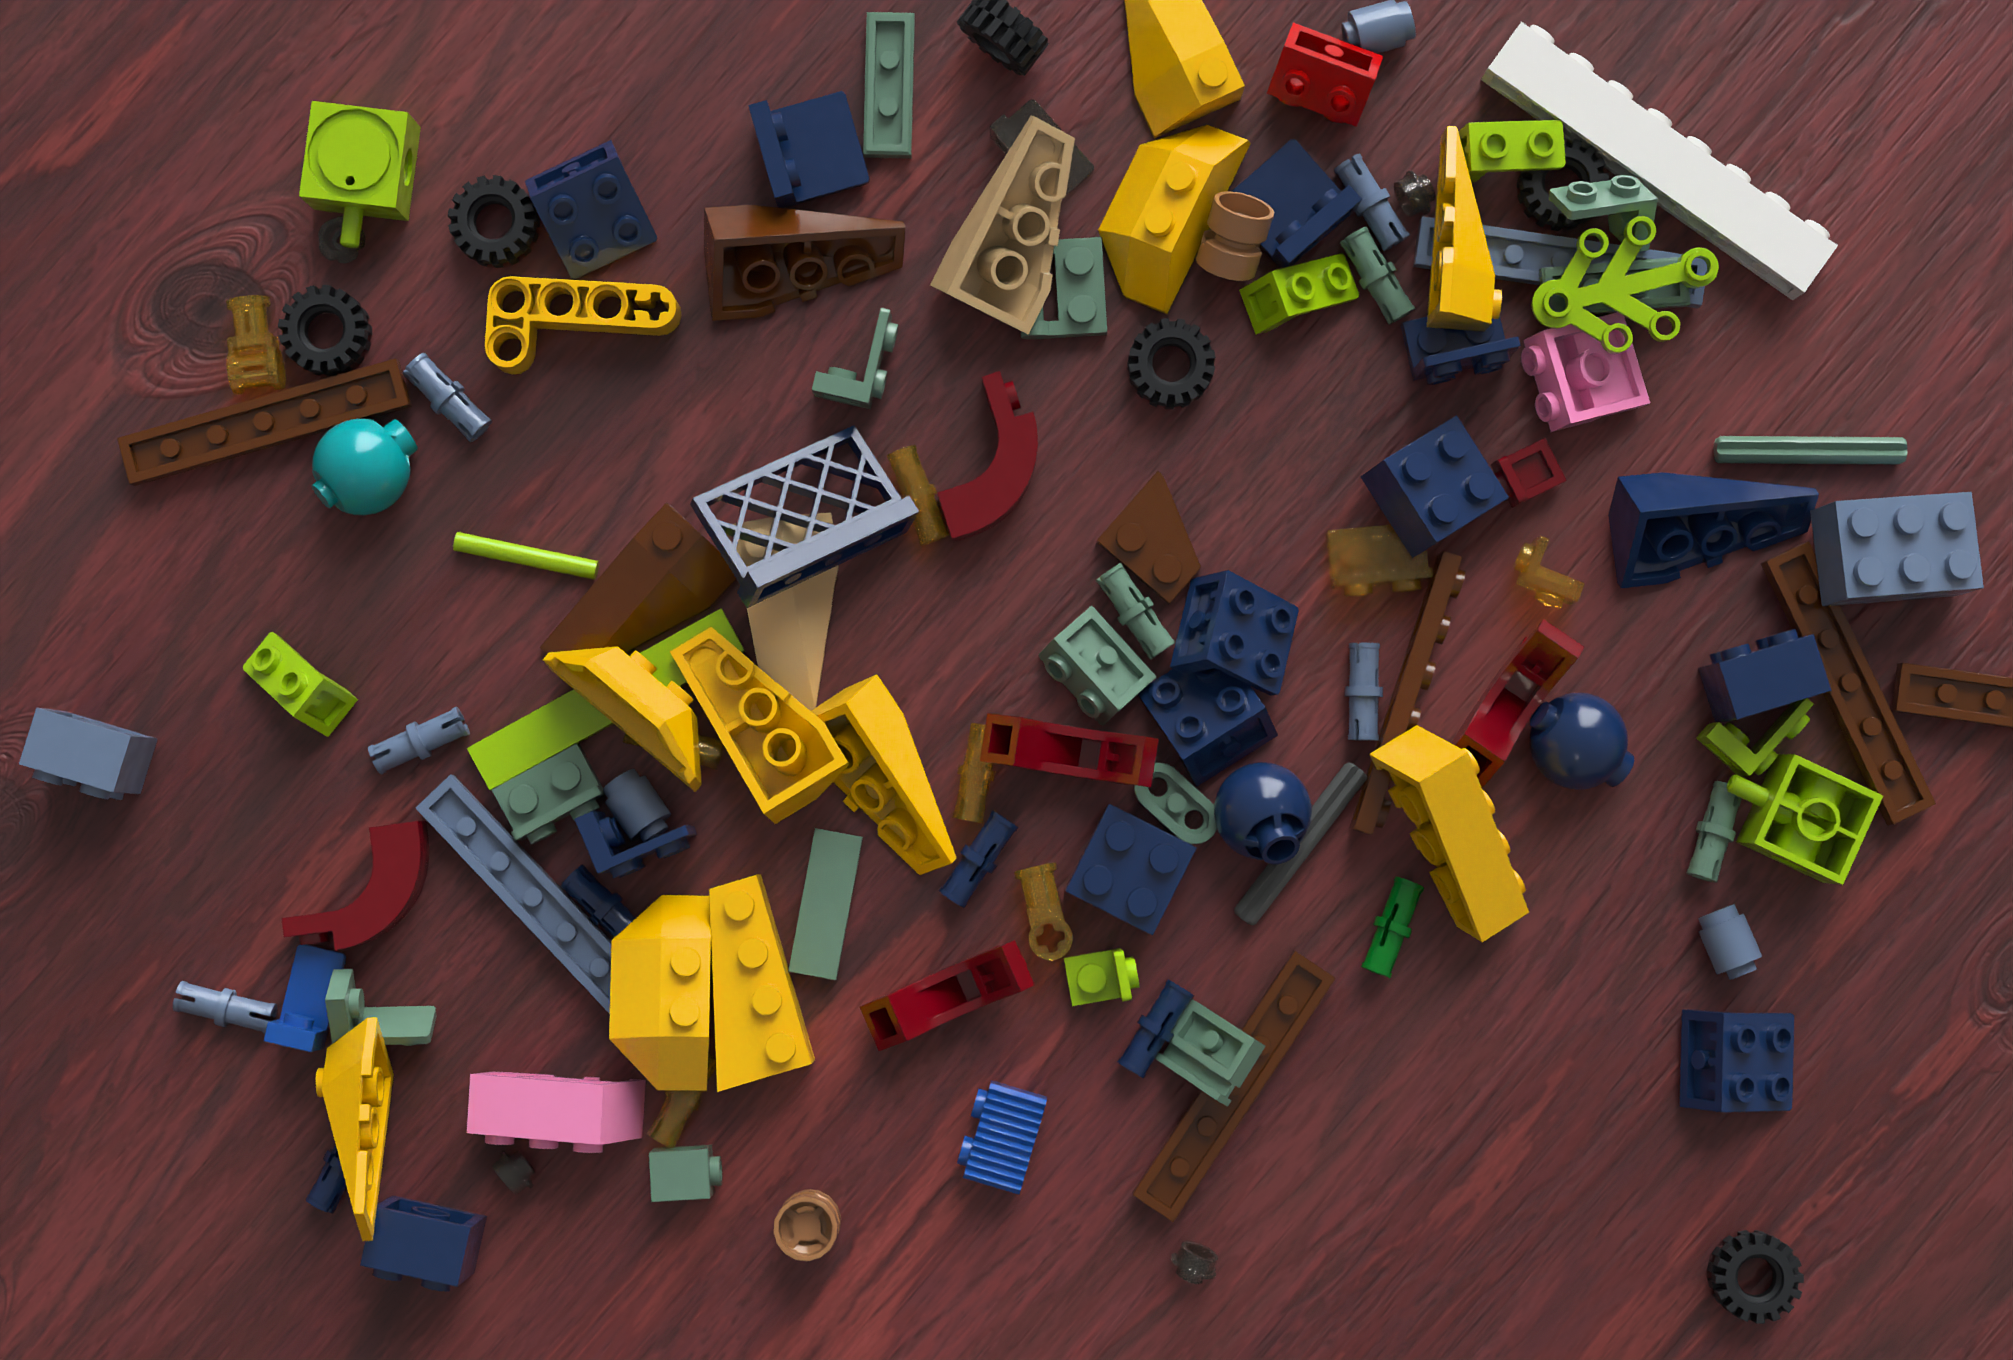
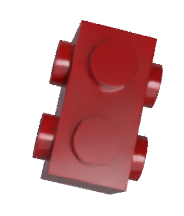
[1266,23,1383,127]

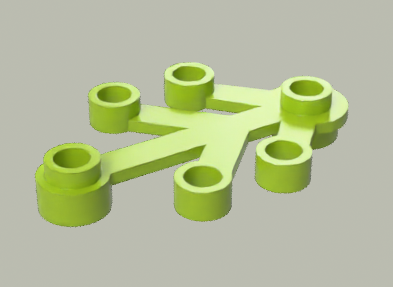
[1531,216,1719,354]

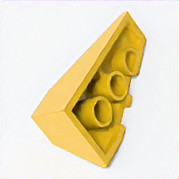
[1124,0,1245,139]
[1427,126,1502,332]
[670,627,849,824]
[811,674,957,875]
[316,1017,394,1241]

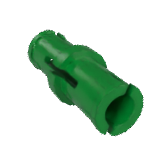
[1361,876,1425,978]

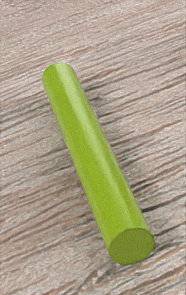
[453,532,599,580]

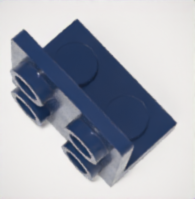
[748,91,870,208]
[1232,139,1362,269]
[525,140,657,279]
[1401,316,1521,385]
[1170,570,1299,696]
[1138,668,1278,787]
[574,811,698,879]
[1680,1009,1794,1112]

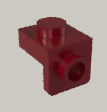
[1491,438,1567,508]

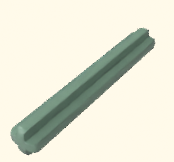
[1713,436,1907,464]

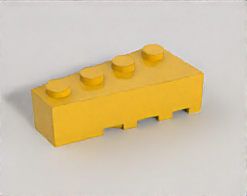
[1369,725,1529,942]
[709,874,815,1092]

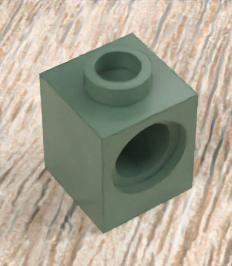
[649,1144,723,1202]

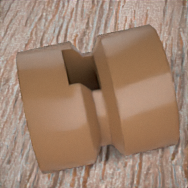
[1196,191,1275,281]
[773,1189,841,1261]

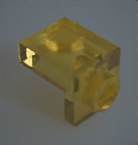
[1514,535,1585,609]

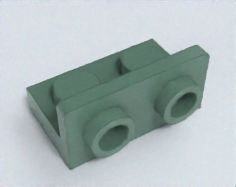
[1039,606,1157,726]
[492,743,605,845]

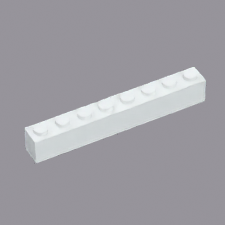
[1481,22,1838,301]

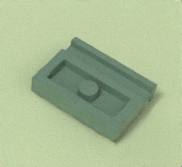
[1155,999,1265,1107]

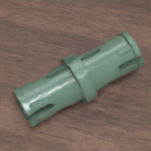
[1340,226,1416,325]
[1095,563,1176,660]
[1686,781,1742,883]

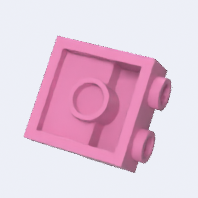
[1521,312,1650,432]

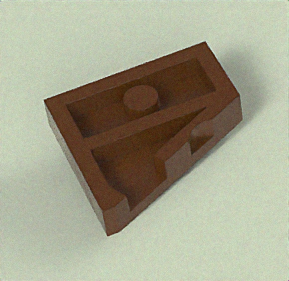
[1096,471,1201,605]

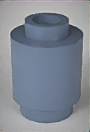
[1341,0,1416,54]
[603,769,671,843]
[1698,904,1762,980]

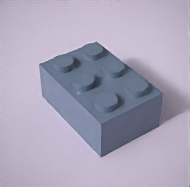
[1810,492,1984,606]

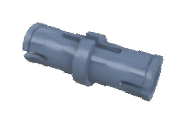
[1334,153,1410,252]
[402,353,492,442]
[1344,643,1383,741]
[368,706,470,774]
[173,981,278,1034]

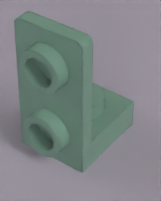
[1549,175,1658,252]
[812,308,899,410]
[325,969,437,1046]

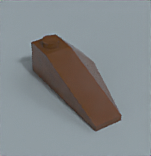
[704,205,905,321]
[540,502,737,654]

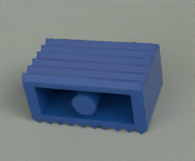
[957,1080,1047,1194]

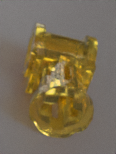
[226,295,286,395]
[1014,862,1073,960]

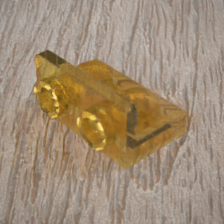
[1326,525,1433,597]

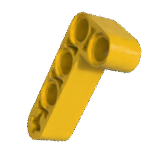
[485,276,682,375]

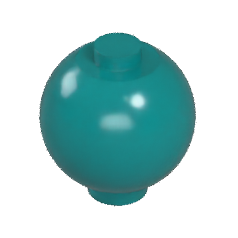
[311,419,418,515]

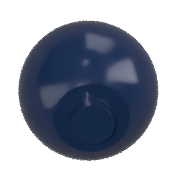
[1530,693,1634,790]
[1214,762,1312,865]

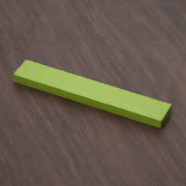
[467,609,746,791]

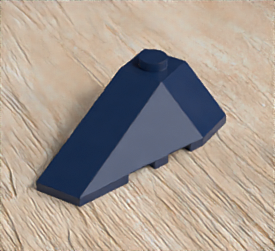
[1608,472,1819,588]

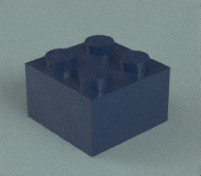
[1361,415,1509,558]
[1698,629,1832,723]
[1065,804,1197,935]
[360,1195,487,1292]

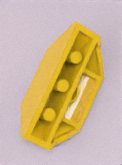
[1098,125,1251,314]
[543,646,702,792]
[609,895,711,1091]

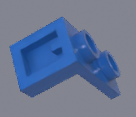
[264,944,346,1052]

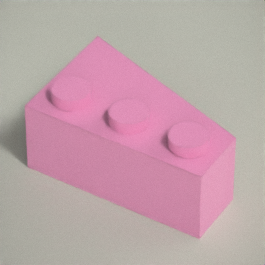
[467,1072,646,1153]

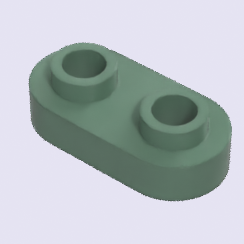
[1134,763,1217,844]

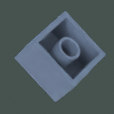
[19,707,157,800]

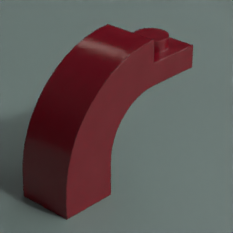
[937,371,1038,543]
[1451,619,1584,788]
[980,713,1159,788]
[282,821,430,950]
[860,940,1034,1051]

